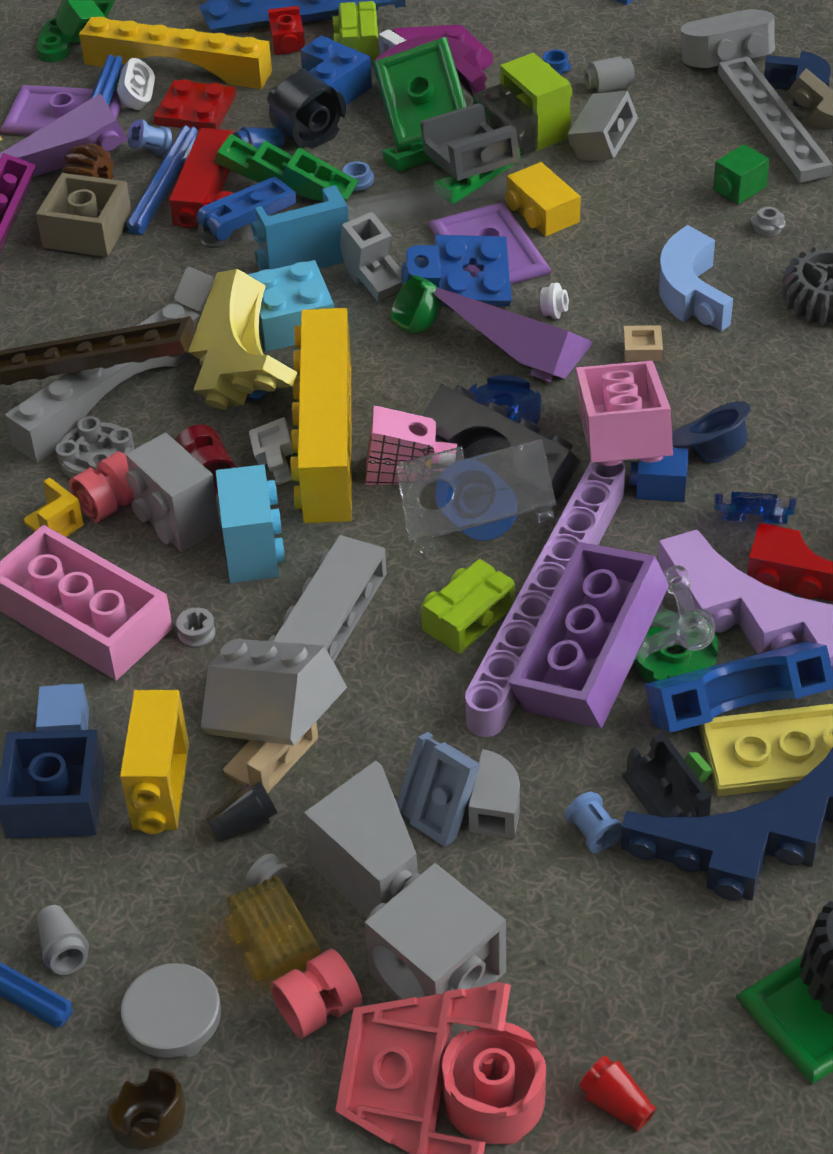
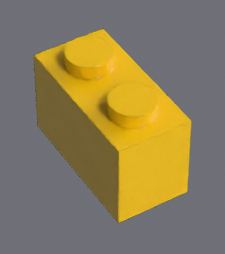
[505,162,581,237]

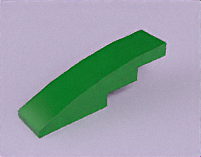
[214,134,359,202]

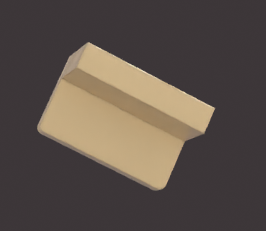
[224,722,318,793]

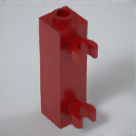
[169,128,253,228]

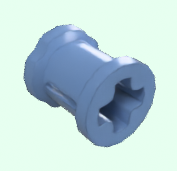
[128,119,172,157]
[565,791,622,853]

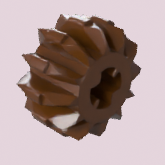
[62,143,115,180]

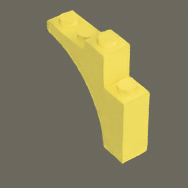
[188,269,297,410]

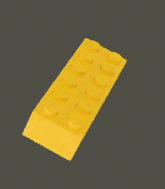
[291,308,352,523]

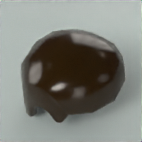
[106,1068,186,1149]

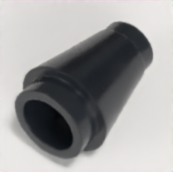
[206,782,278,842]

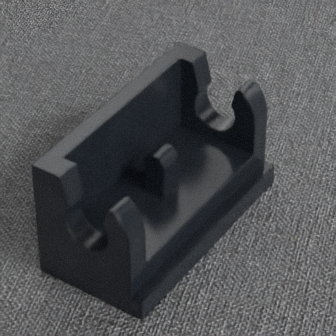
[622,732,712,817]

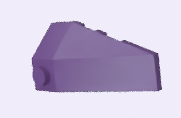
[0,93,128,177]
[434,287,593,382]

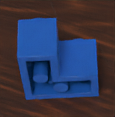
[300,35,372,106]

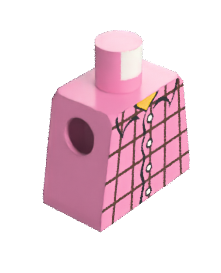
[365,406,457,485]

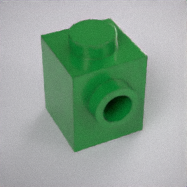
[713,144,769,204]

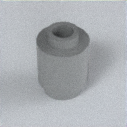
[584,56,635,93]

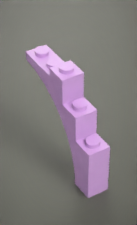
[658,529,833,671]

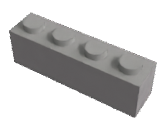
[268,535,387,662]

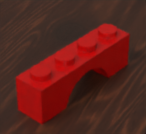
[747,523,833,601]

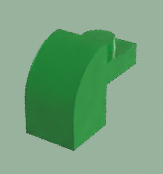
[55,0,115,43]

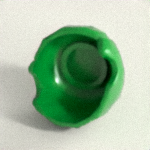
[391,275,442,334]

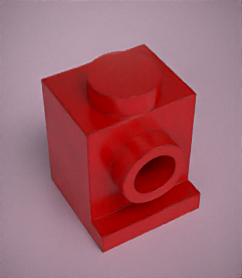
[268,6,305,55]

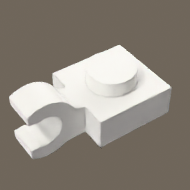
[249,417,293,485]

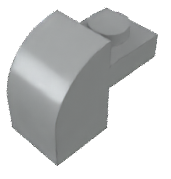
[340,211,402,302]
[468,749,520,839]

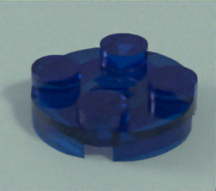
[469,375,542,425]
[713,492,797,524]

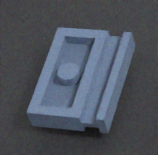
[397,732,481,847]

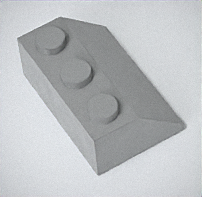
[201,638,347,745]

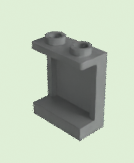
[420,103,520,181]

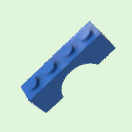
[644,641,833,733]

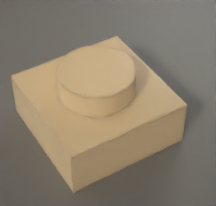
[623,325,663,362]

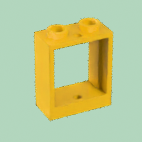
[120,690,189,834]

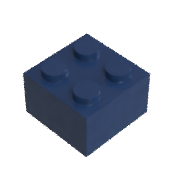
[0,730,105,838]

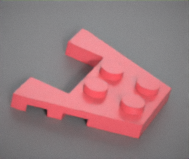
[335,982,511,1154]

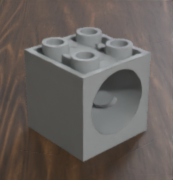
[365,863,506,1000]

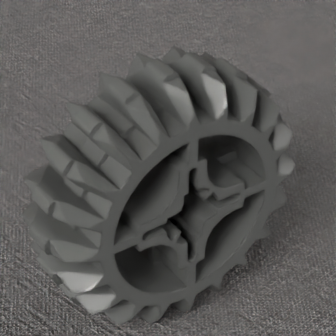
[782,246,833,327]

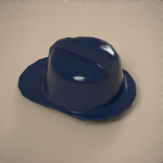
[672,401,751,463]

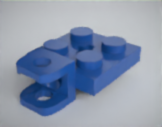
[401,235,512,307]

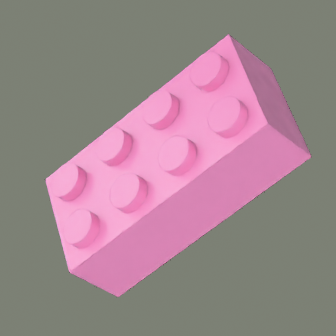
[576,360,673,466]
[0,525,173,681]

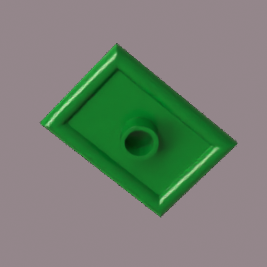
[373,37,467,152]
[736,955,833,1085]

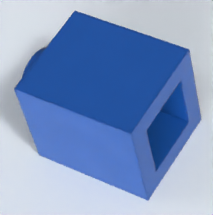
[629,448,688,502]

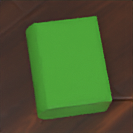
[684,752,713,783]

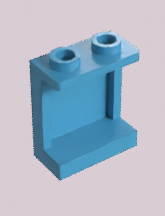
[251,185,349,271]

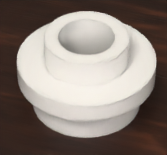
[540,283,569,320]

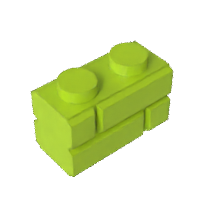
[333,1,379,61]
[421,559,515,654]

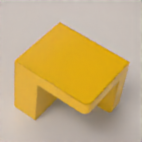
[24,478,84,537]

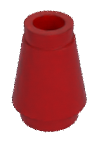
[579,1055,657,1132]

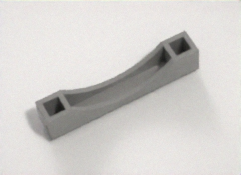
[5,300,200,463]

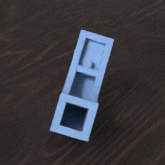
[659,225,733,332]

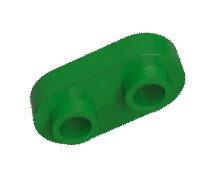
[37,18,72,62]

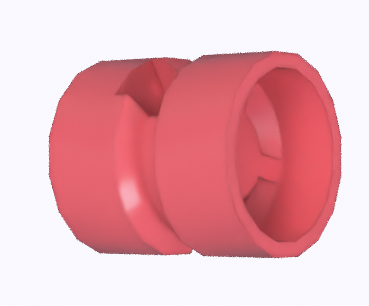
[69,451,134,523]
[270,948,363,1040]

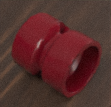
[174,425,237,494]

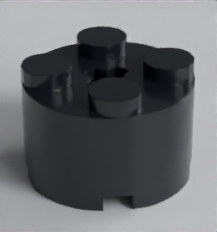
[267,69,346,150]

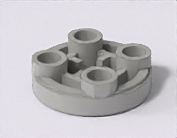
[56,416,135,478]
[121,963,221,1058]

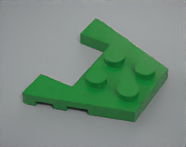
[382,141,521,204]

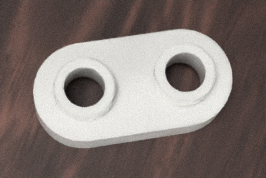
[117,58,155,110]

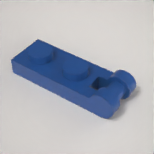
[196,176,296,240]

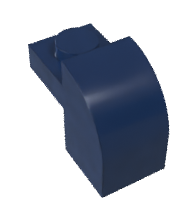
[764,51,831,107]

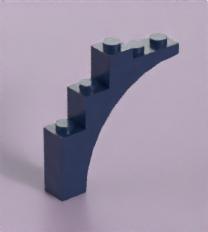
[621,748,833,901]

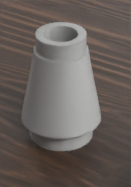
[37,905,89,975]

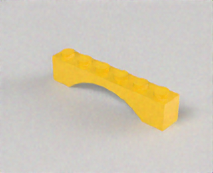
[79,17,272,89]

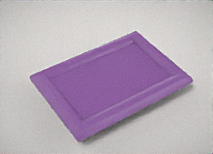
[0,85,123,136]
[428,201,551,285]

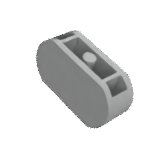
[681,9,775,68]

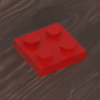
[153,79,236,130]

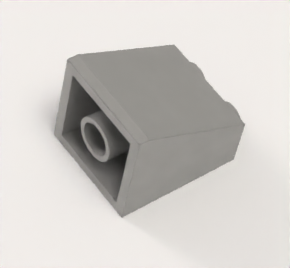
[304,760,418,918]

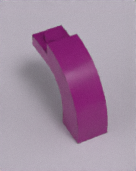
[375,35,489,103]

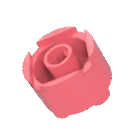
[442,1022,546,1145]

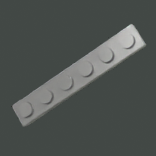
[718,56,833,183]

